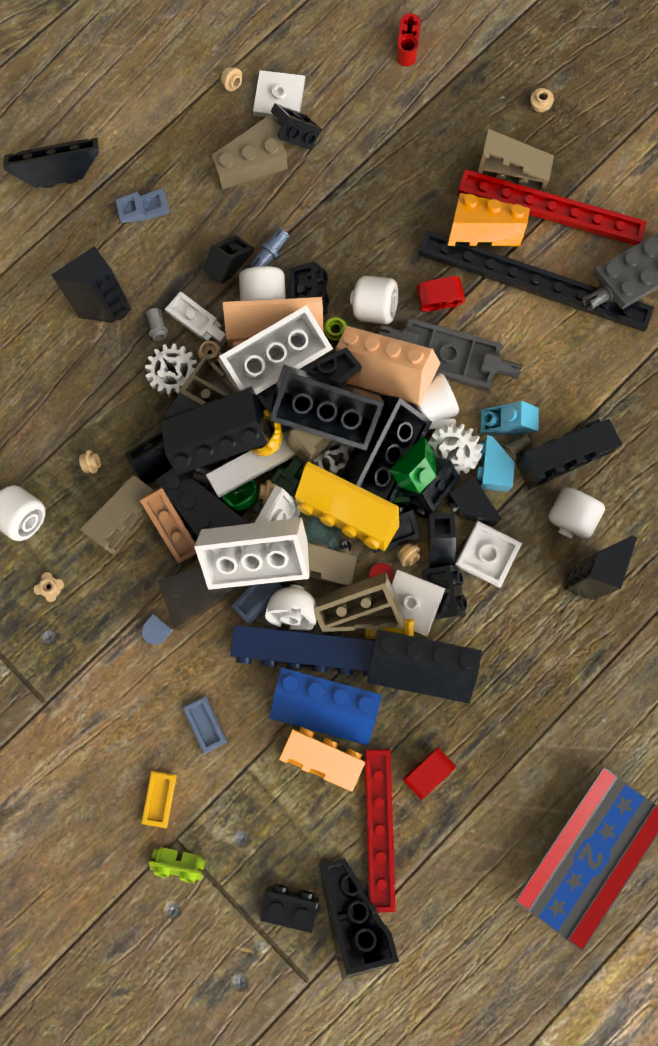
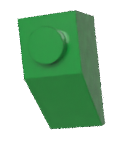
[390,437,436,494]

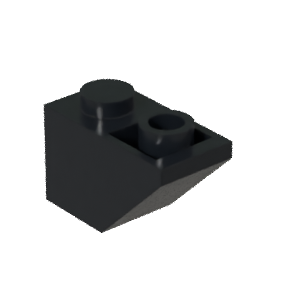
[426,513,456,568]

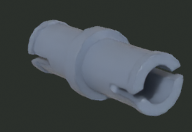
[249,227,290,267]

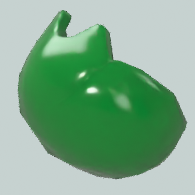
[221,479,259,511]

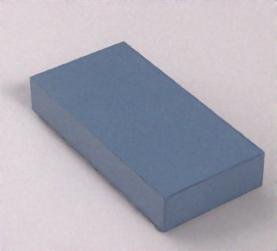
[231,582,284,624]
[182,696,228,754]

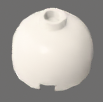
[265,585,317,631]

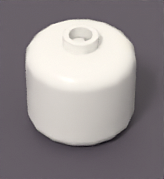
[239,266,286,301]
[350,276,398,325]
[409,373,459,422]
[0,485,46,541]
[548,487,605,539]

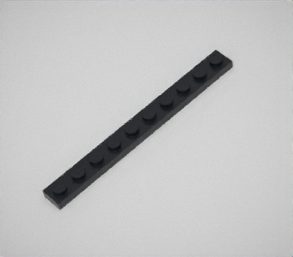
[419,230,654,332]

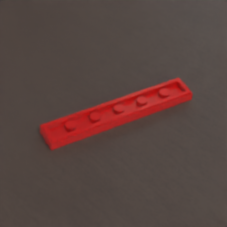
[365,749,396,913]

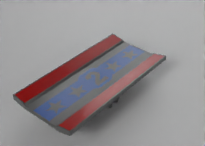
[514,766,658,952]

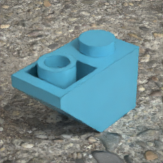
[481,401,539,435]
[476,435,515,492]

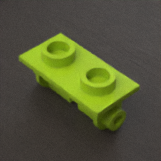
[149,847,206,883]

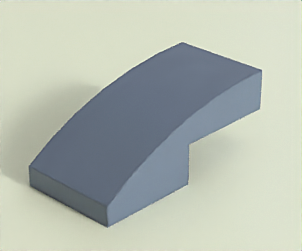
[116,188,170,223]

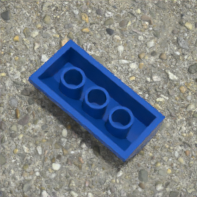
[269,667,382,745]

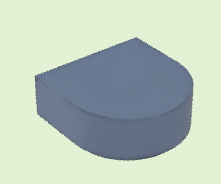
[142,614,173,645]

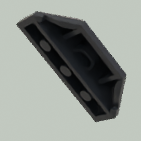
[3,138,99,188]

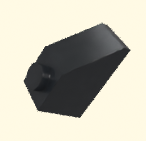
[202,235,254,283]
[446,478,502,526]

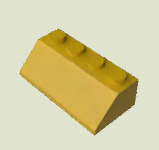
[295,462,399,552]

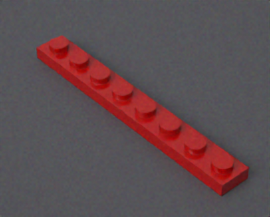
[457,169,647,246]

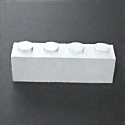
[218,305,333,395]
[194,517,309,590]

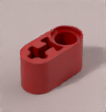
[396,13,421,67]
[416,276,466,312]
[403,746,456,800]

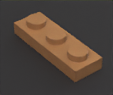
[139,486,197,564]

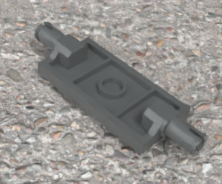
[582,233,658,311]
[379,318,523,391]

